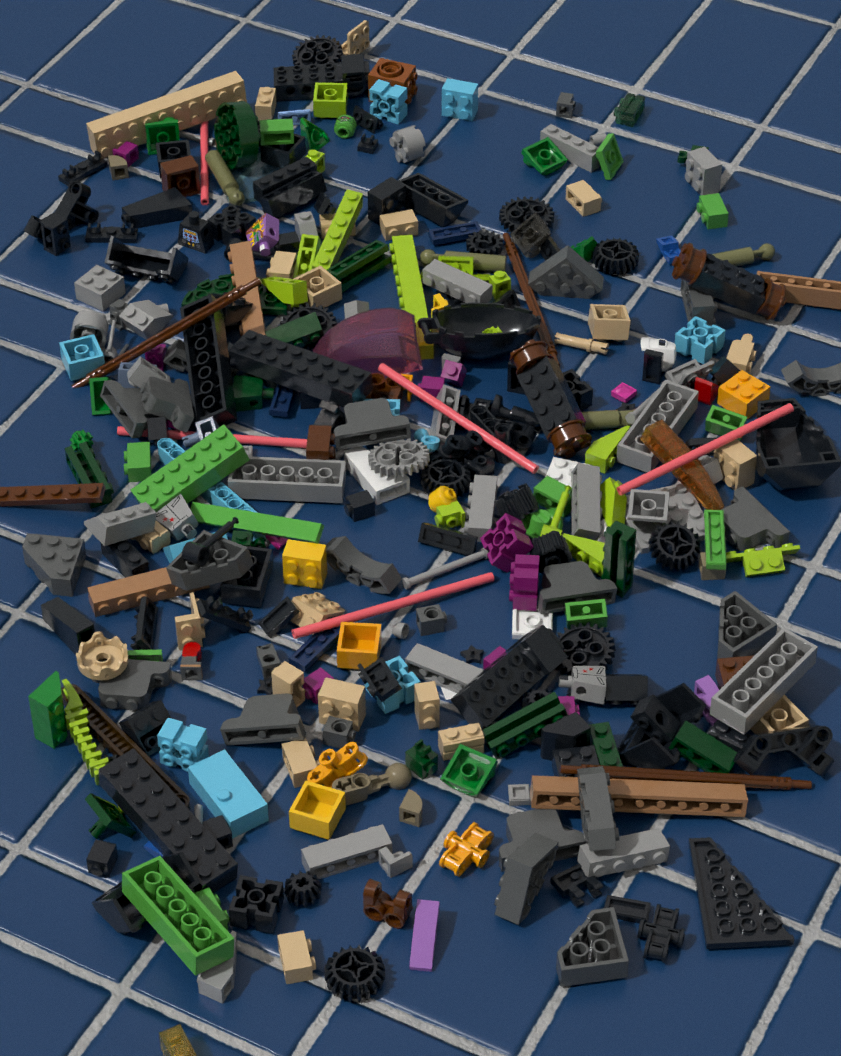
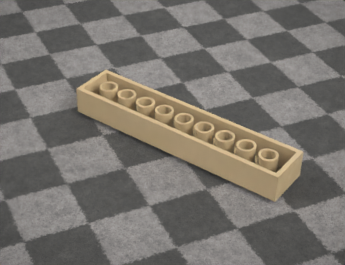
[86,71,247,158]

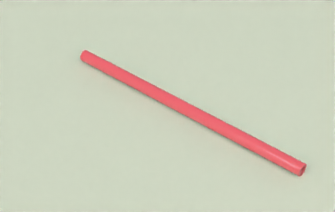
[200,121,209,205]
[378,363,539,474]
[617,403,794,496]
[117,426,307,448]
[292,572,494,639]

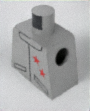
[156,494,199,540]
[559,666,606,704]

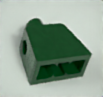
[233,375,274,412]

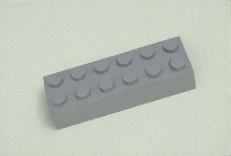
[616,380,699,472]
[228,456,346,503]
[710,627,818,735]

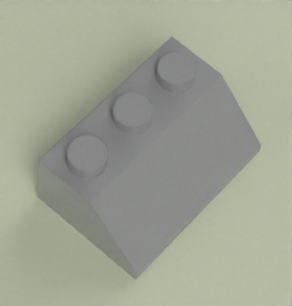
[84,502,156,546]

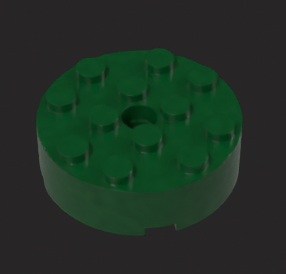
[214,101,261,170]

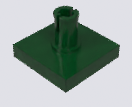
[85,793,136,839]

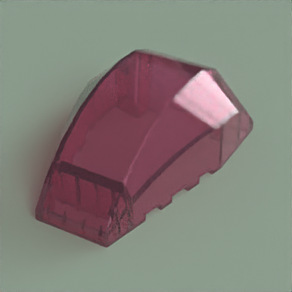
[313,308,423,376]

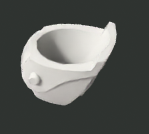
[641,337,676,372]

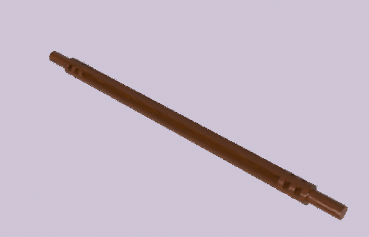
[503,233,560,367]
[71,277,262,388]
[559,764,812,790]

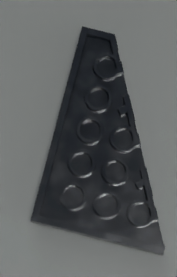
[688,837,794,949]

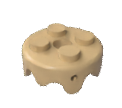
[76,631,128,681]

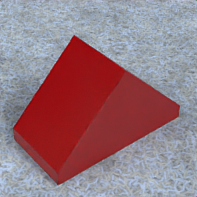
[694,377,719,406]

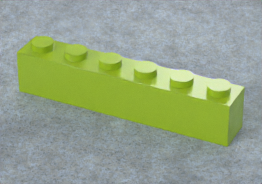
[312,189,363,270]

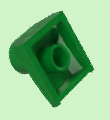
[145,117,180,155]
[521,137,568,175]
[440,744,498,797]

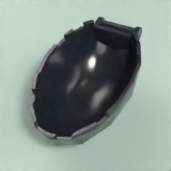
[417,302,541,361]

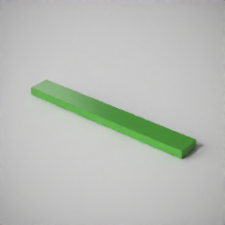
[190,502,324,544]

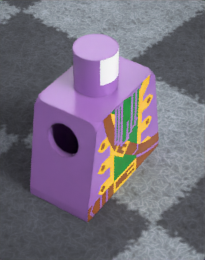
[245,213,279,256]

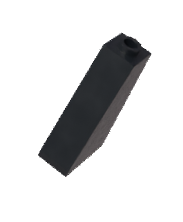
[121,187,192,228]
[41,597,95,655]

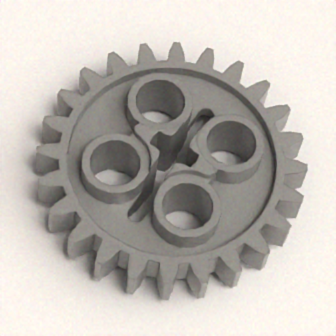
[368,438,430,478]

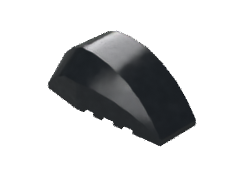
[756,398,841,491]

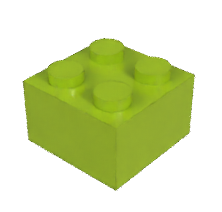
[313,83,348,119]

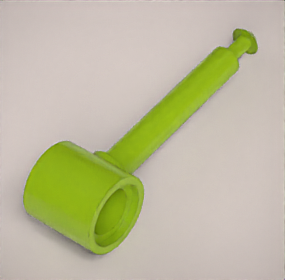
[540,485,572,537]

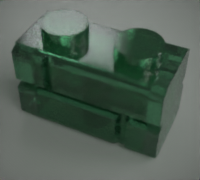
[614,93,645,127]

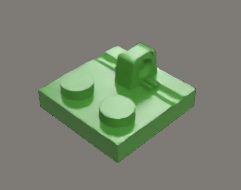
[596,133,624,180]

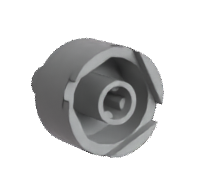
[389,125,426,163]
[70,310,109,348]

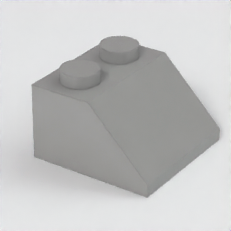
[119,300,173,340]
[628,489,670,523]

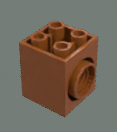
[368,58,418,105]

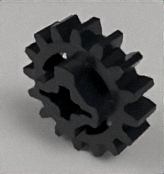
[466,230,503,255]

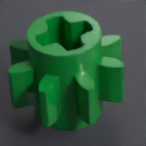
[70,430,94,451]

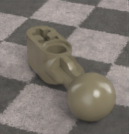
[332,763,412,806]

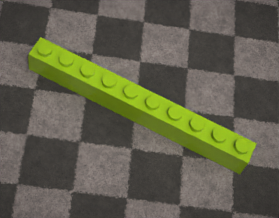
[389,235,434,360]

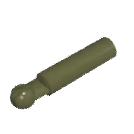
[205,150,245,206]
[712,243,775,267]
[420,249,507,272]
[581,409,638,430]

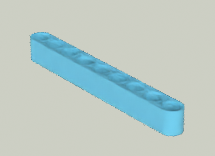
[157,438,267,541]

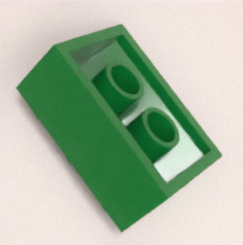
[28,671,68,749]

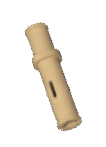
[554,332,609,355]

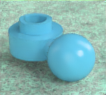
[414,428,440,452]

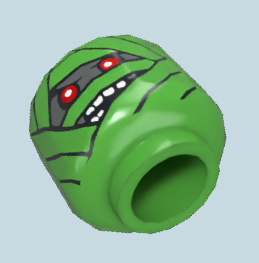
[334,115,357,138]

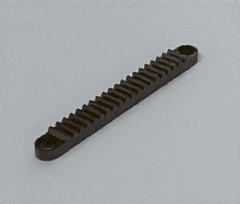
[61,684,190,810]

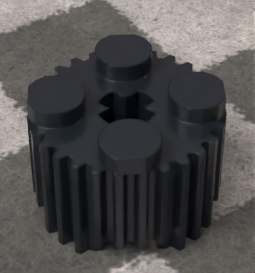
[494,483,540,520]
[529,531,573,574]

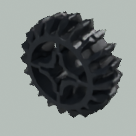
[592,237,639,276]
[421,457,471,499]
[648,520,701,572]
[324,945,385,1003]

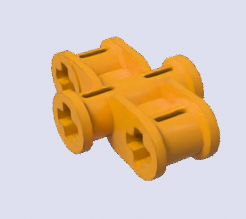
[307,742,368,788]
[439,822,494,877]

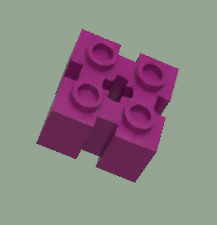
[480,513,533,573]
[509,554,539,611]

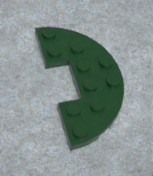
[181,274,287,315]

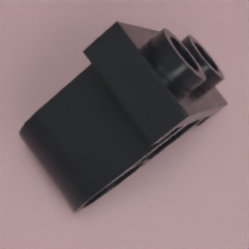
[314,400,346,434]

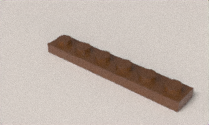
[0,483,106,506]

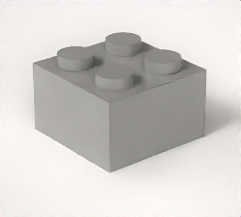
[685,147,722,195]
[74,265,125,311]

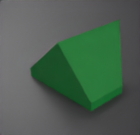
[300,117,330,151]
[571,236,597,262]
[89,377,112,415]

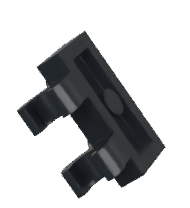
[550,863,603,907]

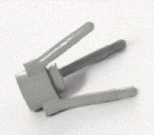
[101,320,129,364]

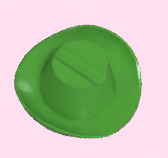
[521,509,563,539]

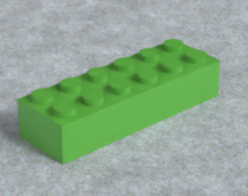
[131,425,250,512]
[122,856,234,976]

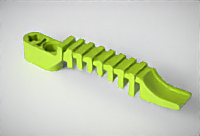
[61,679,124,813]

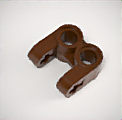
[365,373,403,403]
[363,879,413,929]

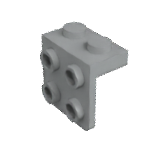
[664,359,715,388]

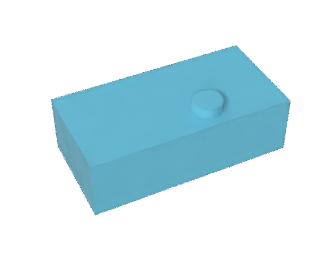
[188,749,269,839]

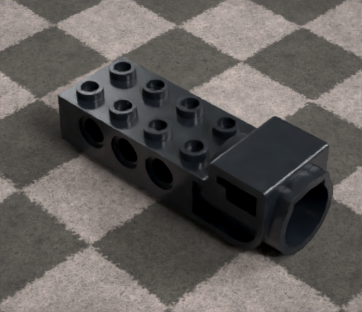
[273,54,370,102]
[450,625,568,729]

